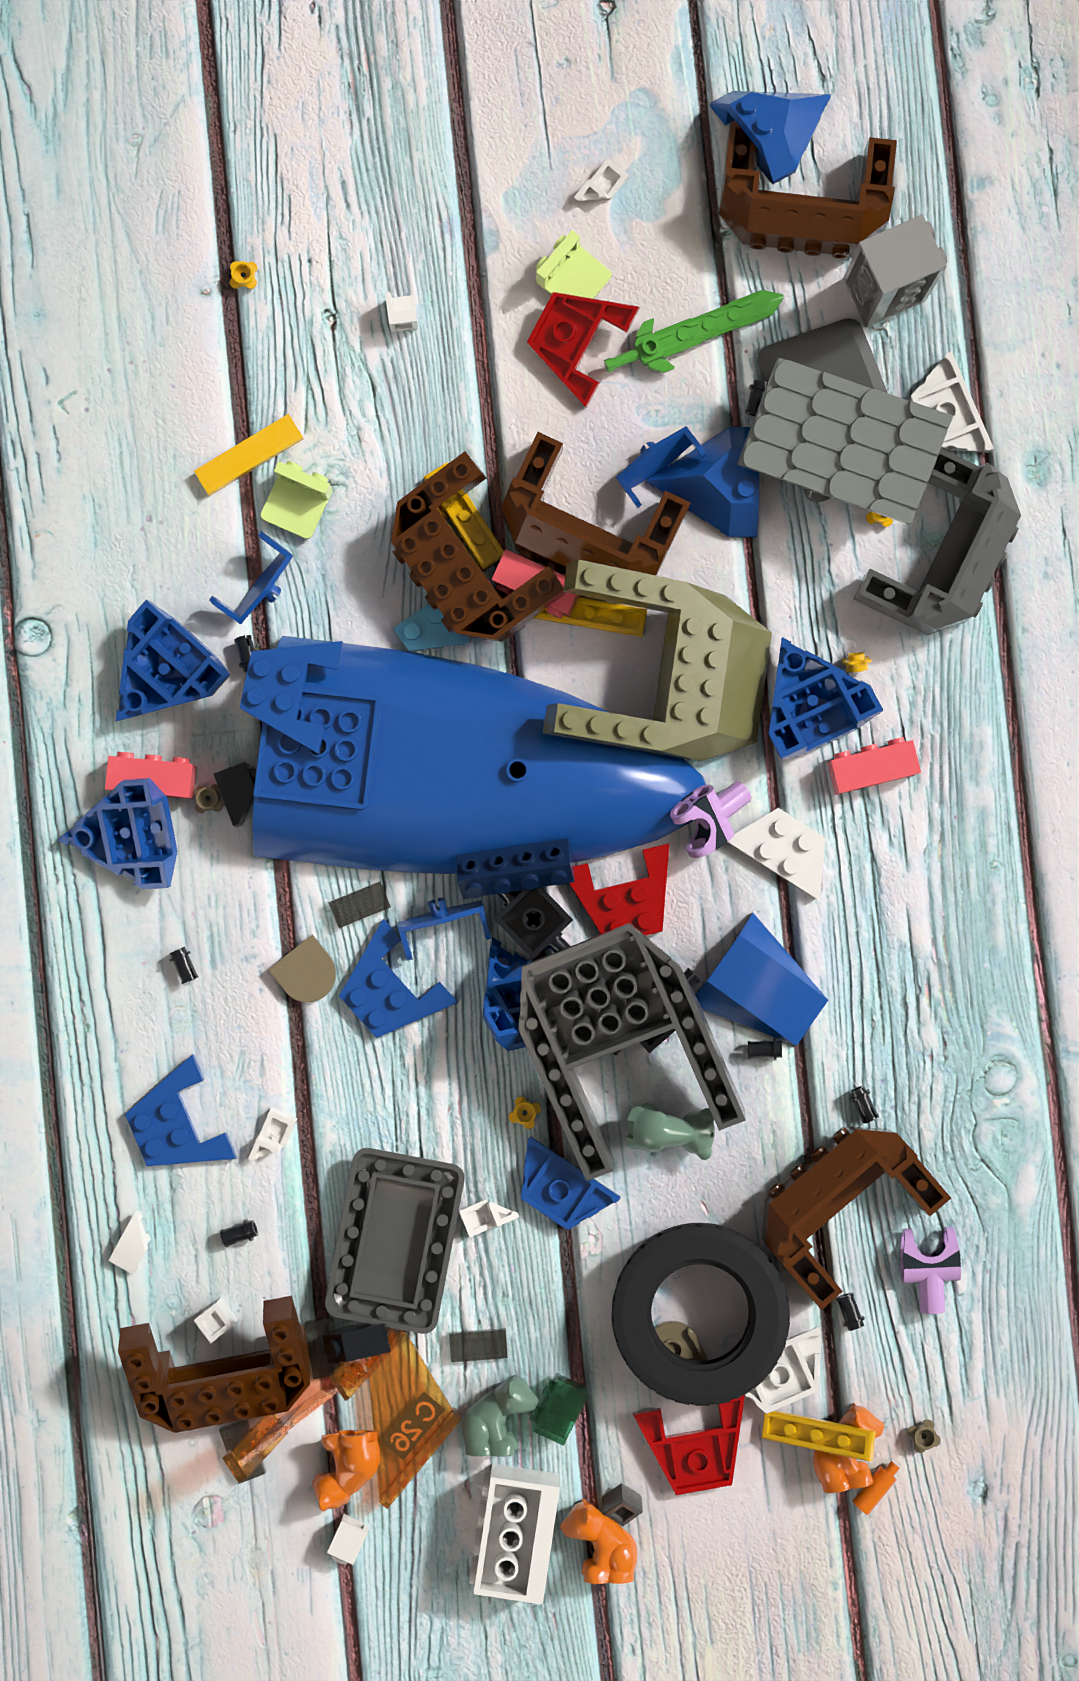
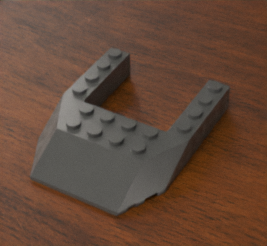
[519,923,746,1181]

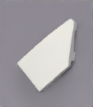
[574,158,629,201]
[248,1107,297,1161]
[458,1200,519,1237]
[108,1211,151,1274]

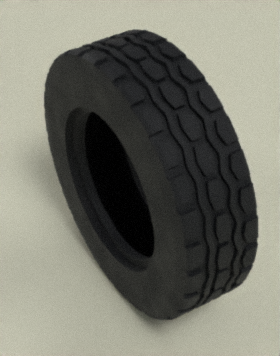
[611,1222,790,1406]

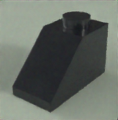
[214,762,256,828]
[322,1323,391,1363]

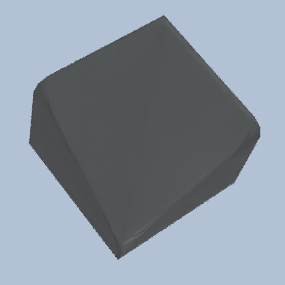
[602,1483,643,1526]

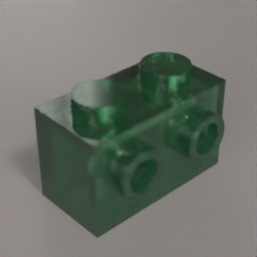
[529,1373,589,1446]

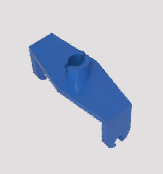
[616,426,708,508]
[209,531,293,624]
[398,897,492,961]

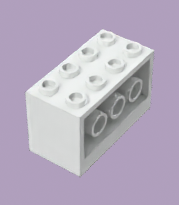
[469,1464,560,1605]

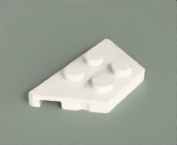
[909,351,994,453]
[727,808,826,899]
[745,1326,821,1414]

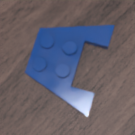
[239,641,343,754]
[339,919,458,1038]
[125,1054,237,1166]

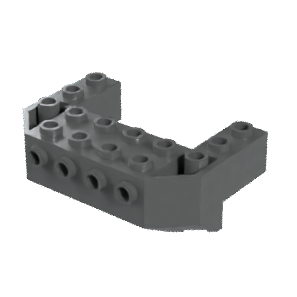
[853,448,1021,635]

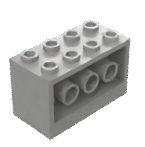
[843,214,947,328]

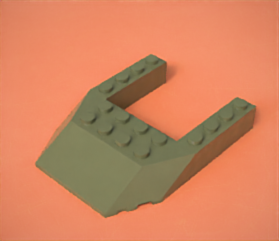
[543,560,772,761]

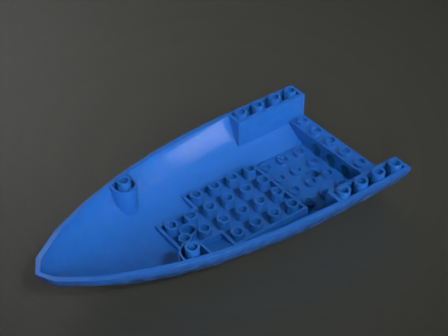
[253,636,706,874]

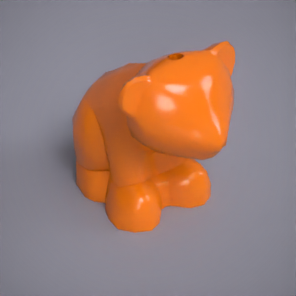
[813,1403,884,1493]
[312,1430,381,1511]
[560,1499,637,1584]

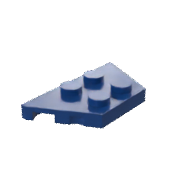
[521,1136,621,1230]

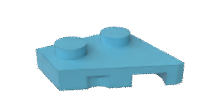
[393,604,470,652]

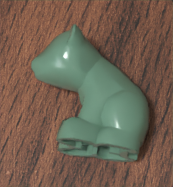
[626,1103,715,1160]
[462,1374,539,1457]

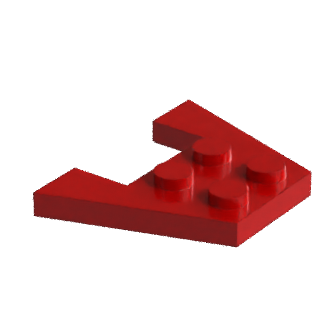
[527,292,640,408]
[569,843,670,936]
[633,1395,745,1495]

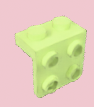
[535,230,612,299]
[261,461,333,539]

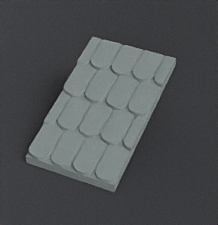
[737,358,953,525]

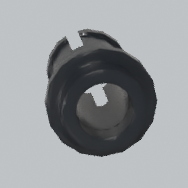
[745,380,768,417]
[234,635,255,672]
[169,947,199,984]
[748,1038,782,1061]
[849,1085,879,1124]
[220,1219,258,1247]
[836,1292,865,1331]

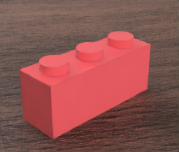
[491,549,580,619]
[827,737,921,795]
[105,752,197,799]

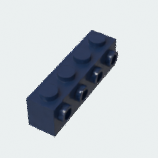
[457,838,575,899]

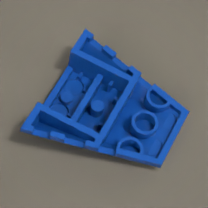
[695,912,828,1046]

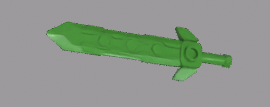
[604,290,784,373]

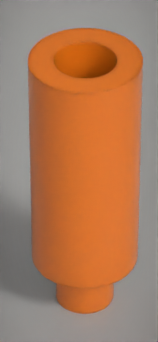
[852,1461,900,1515]

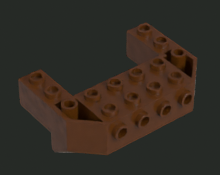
[719,121,897,259]
[502,432,691,576]
[391,451,566,642]
[762,1126,951,1310]
[118,1295,310,1433]

